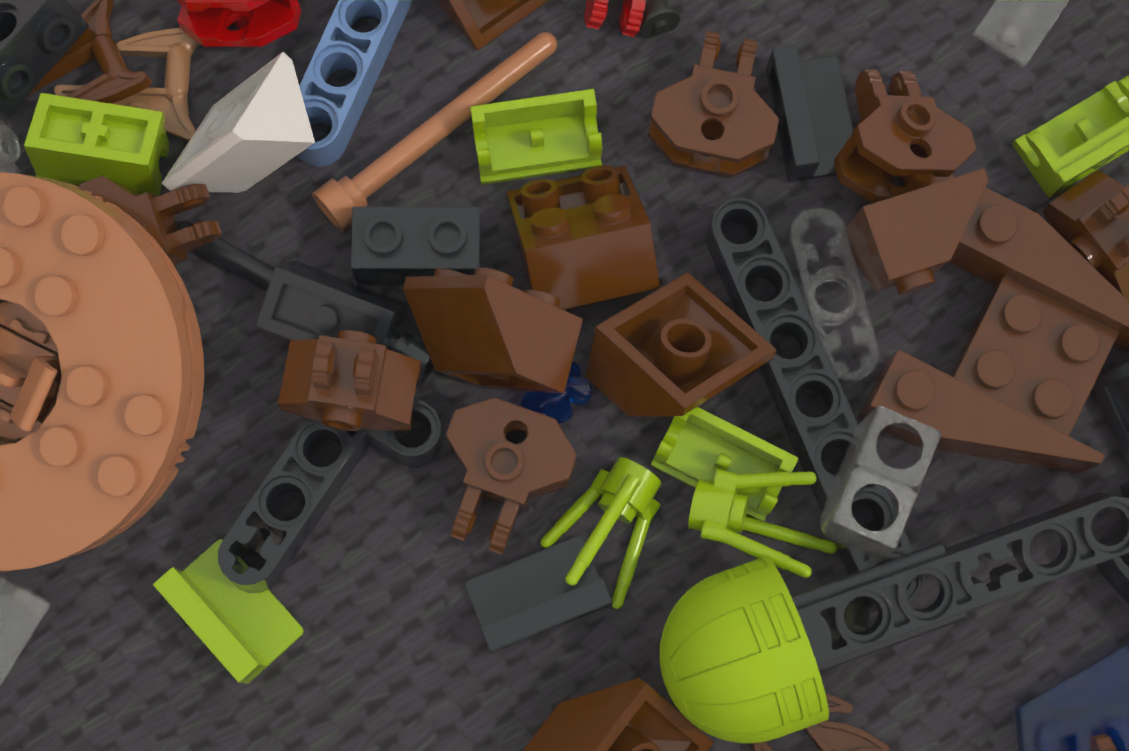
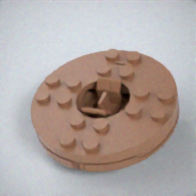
[0,172,204,571]

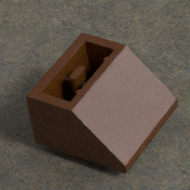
[506,165,660,310]
[403,267,583,393]

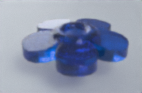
[521,362,593,424]

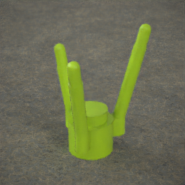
[540,457,662,609]
[688,469,837,578]

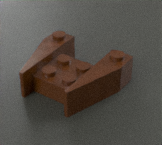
[858,187,1129,474]

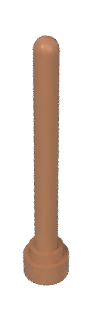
[312,32,557,233]

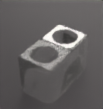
[820,405,942,562]

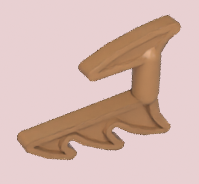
[54,28,201,142]

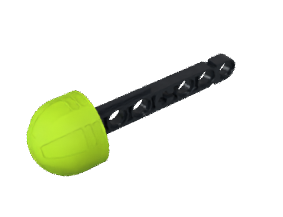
[660,482,1129,743]

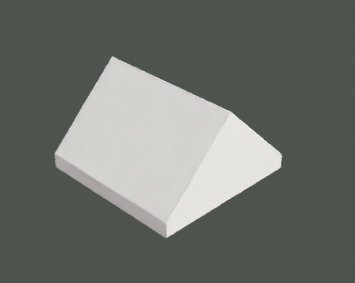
[162,52,315,193]

